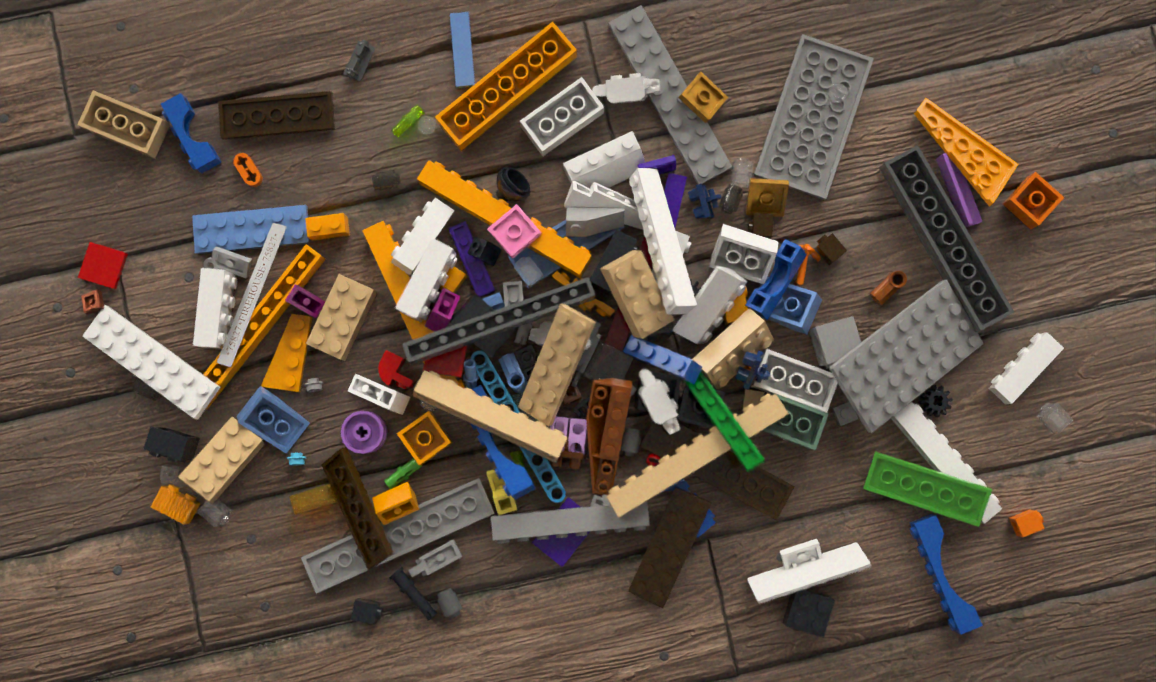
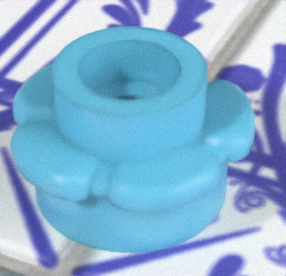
[287,453,307,466]

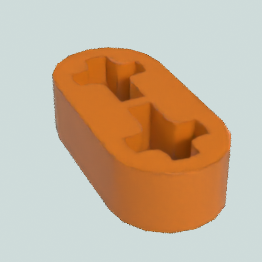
[233,153,263,187]

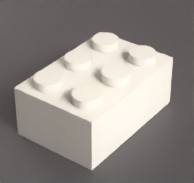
[709,224,778,284]

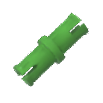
[384,458,422,489]

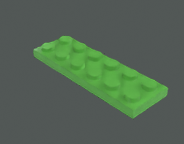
[863,451,992,527]

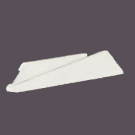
[564,180,643,229]

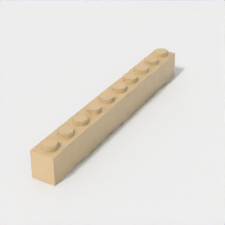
[606,393,788,517]

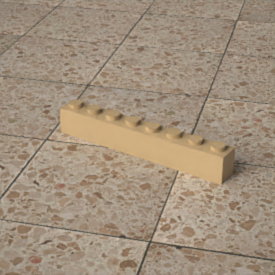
[413,370,568,463]

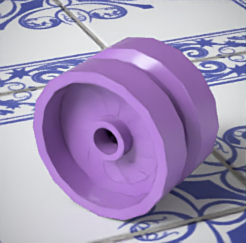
[341,411,388,454]

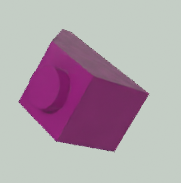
[285,284,325,318]
[424,288,460,332]

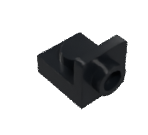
[468,237,502,266]

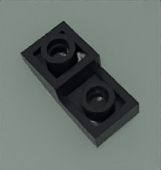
[514,344,538,382]

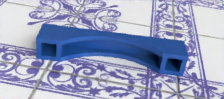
[470,385,536,500]
[910,514,982,635]

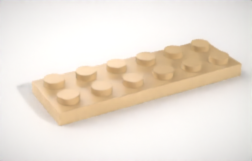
[517,304,596,426]

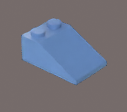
[760,277,822,335]
[237,386,310,453]

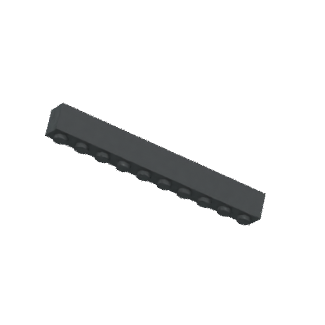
[402,277,595,365]

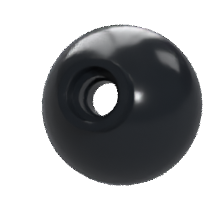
[496,167,531,202]

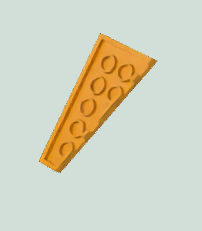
[914,98,1018,207]

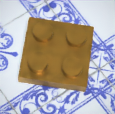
[678,72,728,123]
[745,178,789,217]

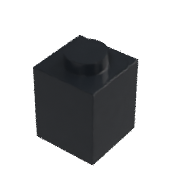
[351,598,383,624]

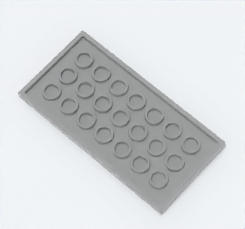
[753,34,874,200]
[829,280,984,433]

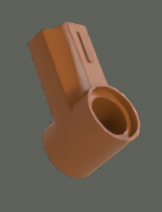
[869,271,907,306]

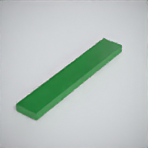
[683,371,765,472]

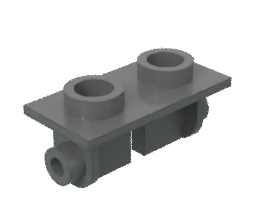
[343,40,376,82]

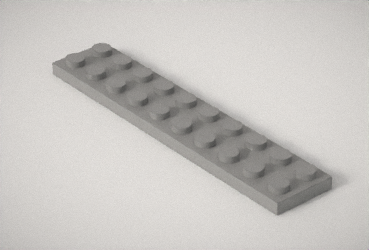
[608,5,732,184]
[301,478,495,593]

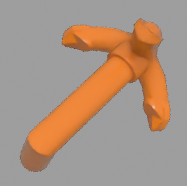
[794,244,821,287]

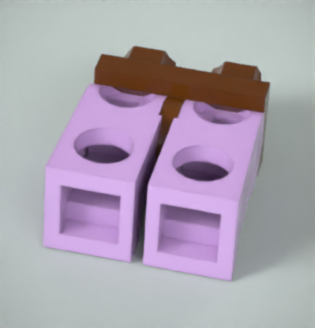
[550,416,588,469]

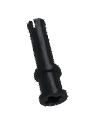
[389,567,438,621]

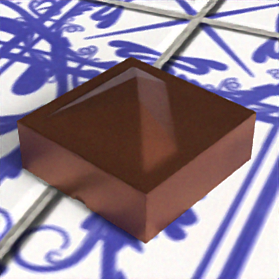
[81,289,104,315]

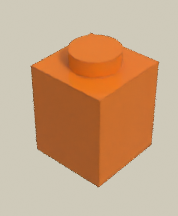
[1009,509,1045,537]

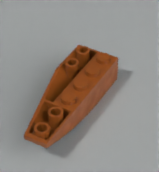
[586,378,632,495]

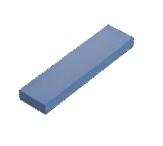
[450,12,475,88]

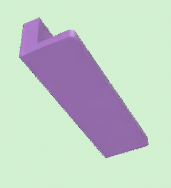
[936,153,983,228]

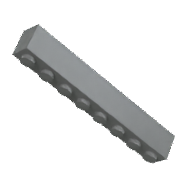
[491,501,650,543]

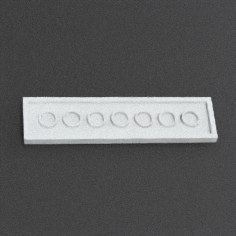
[83,305,220,420]

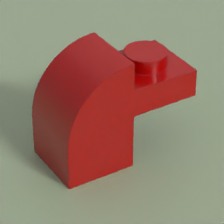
[378,350,415,390]

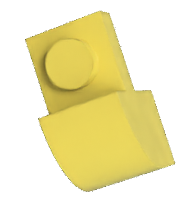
[487,470,517,515]

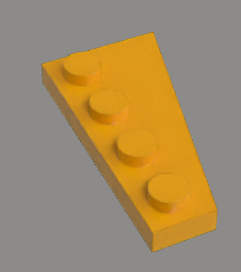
[261,314,312,392]

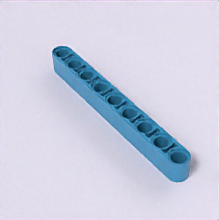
[471,351,566,503]

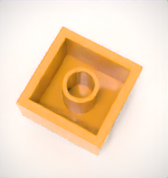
[397,411,453,465]

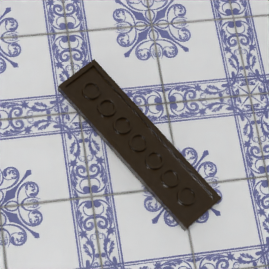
[640,421,795,521]

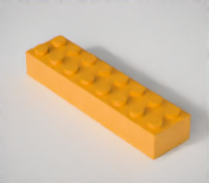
[435,22,577,151]

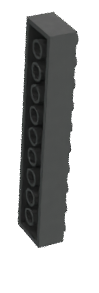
[879,145,1014,332]

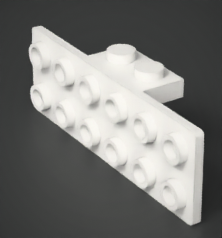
[747,539,871,603]

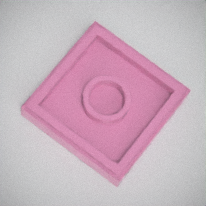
[487,204,542,259]

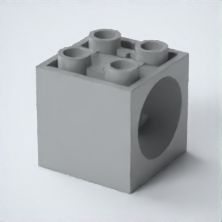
[809,316,861,369]

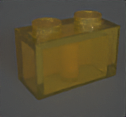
[289,484,337,515]

